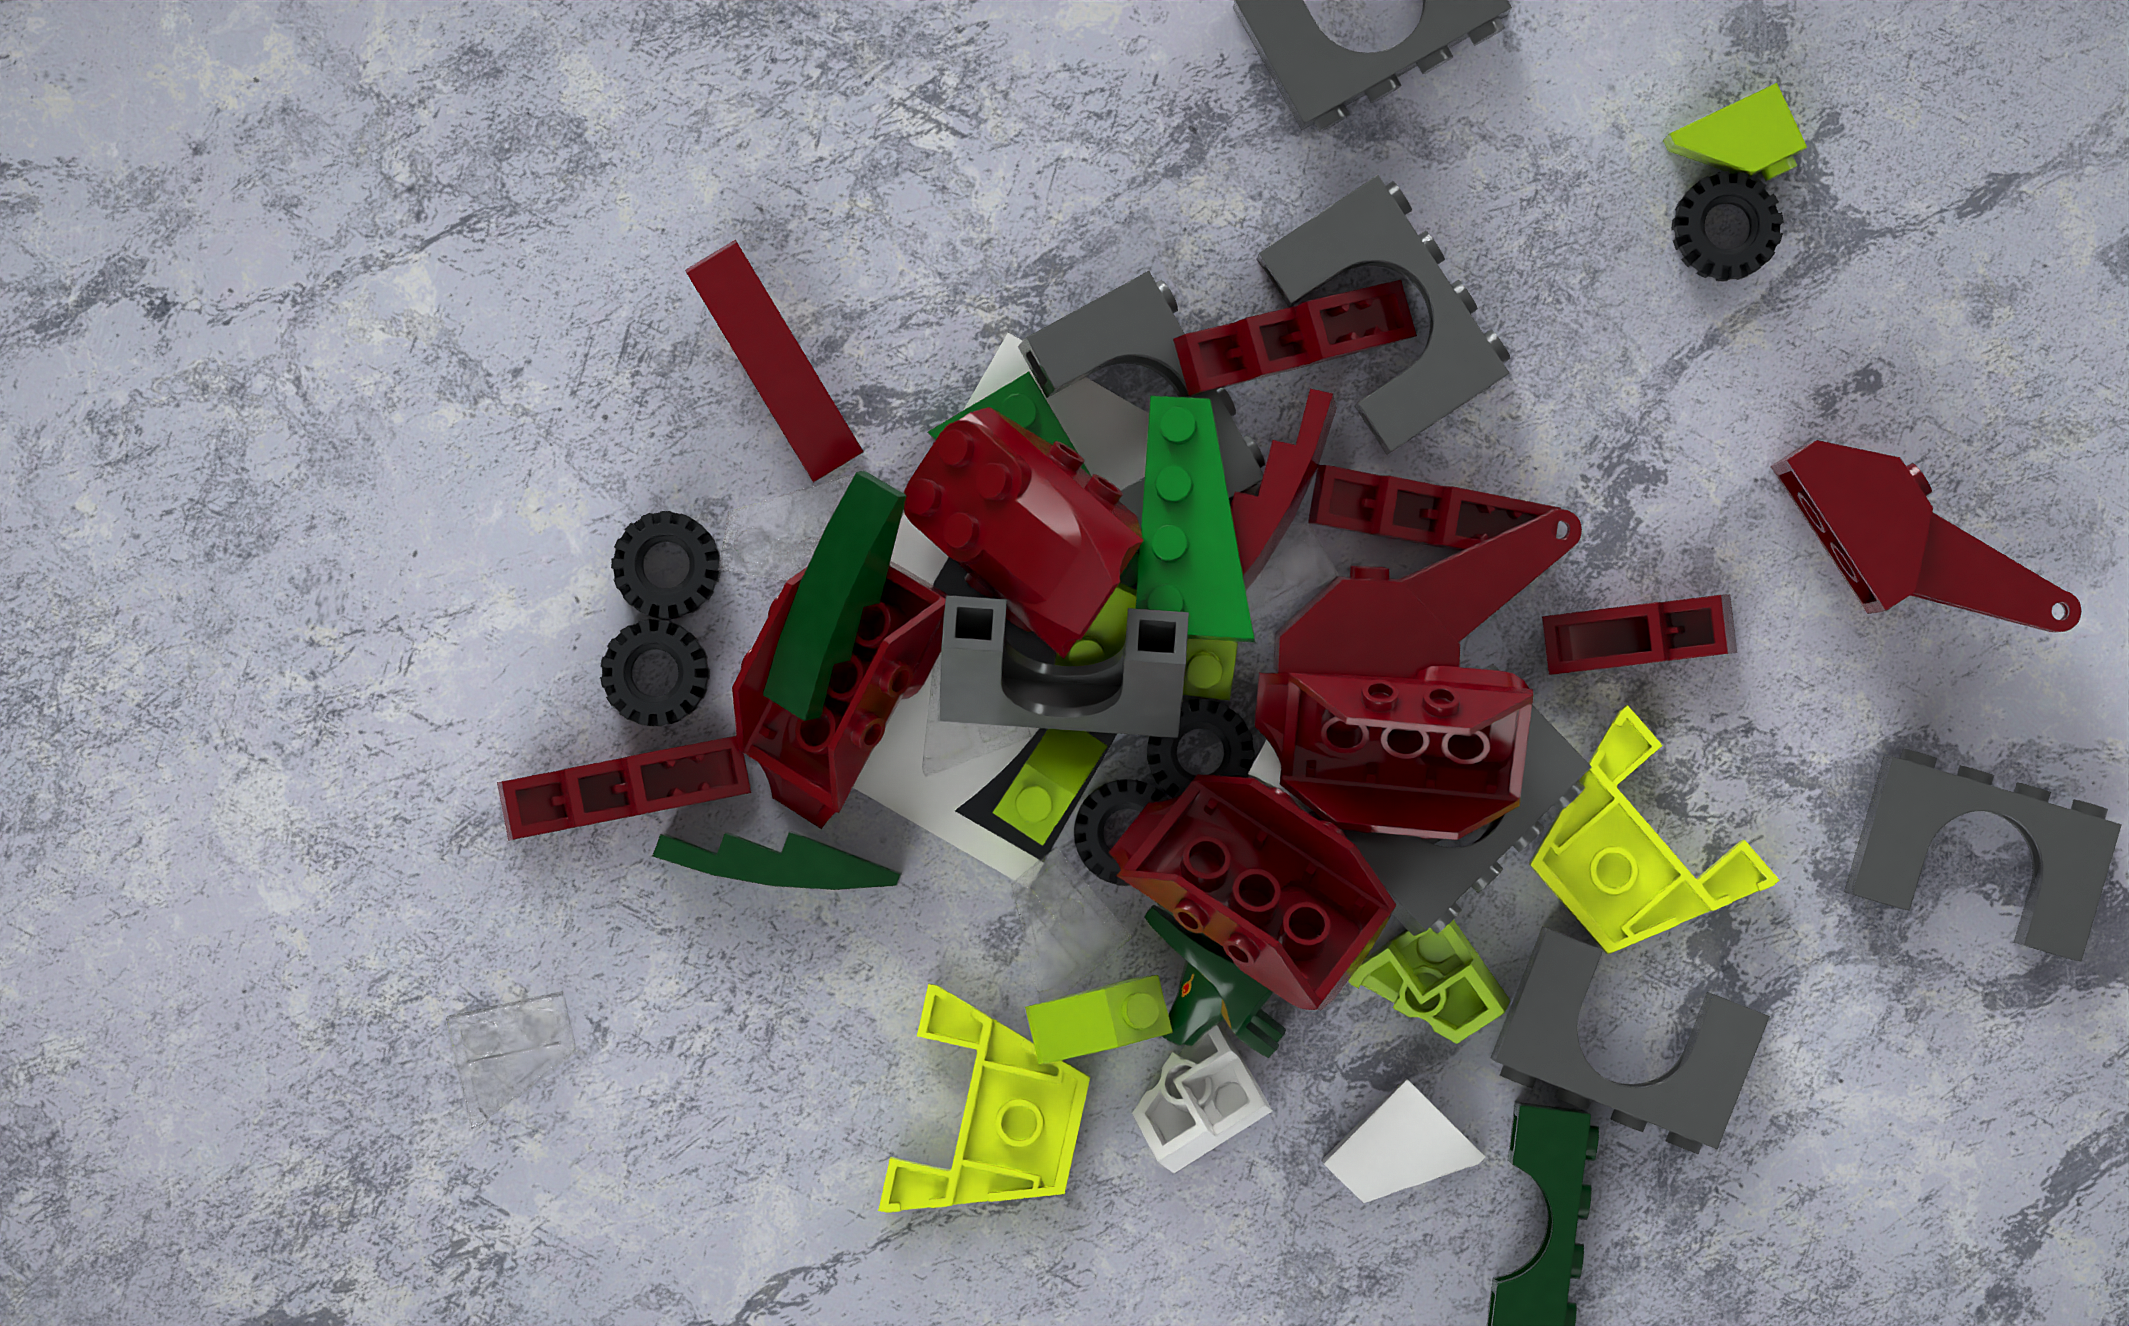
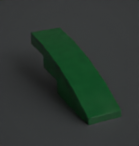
[763,471,907,721]
[652,831,902,890]

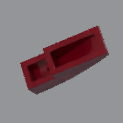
[1542,594,1737,675]

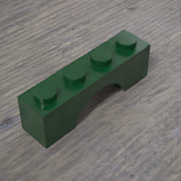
[1487,1102,1599,1326]

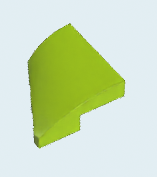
[1348,919,1511,1044]

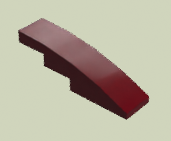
[685,239,864,483]
[1173,279,1417,396]
[1231,388,1337,590]
[1308,465,1561,551]
[497,735,751,841]

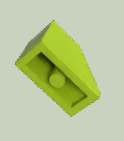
[1663,83,1807,182]
[993,729,1107,846]
[1025,975,1173,1065]

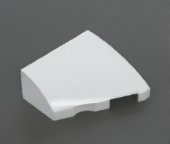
[1132,1023,1273,1173]
[1321,1078,1485,1203]

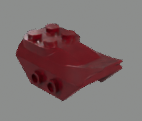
[904,407,1144,658]
[732,561,948,829]
[1255,666,1533,840]
[1108,774,1396,1011]

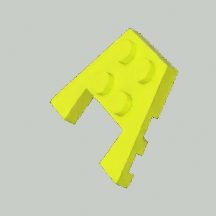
[1529,705,1780,954]
[878,983,1090,1213]

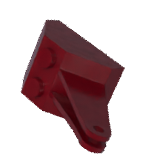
[1770,440,2082,633]
[1273,509,1582,679]

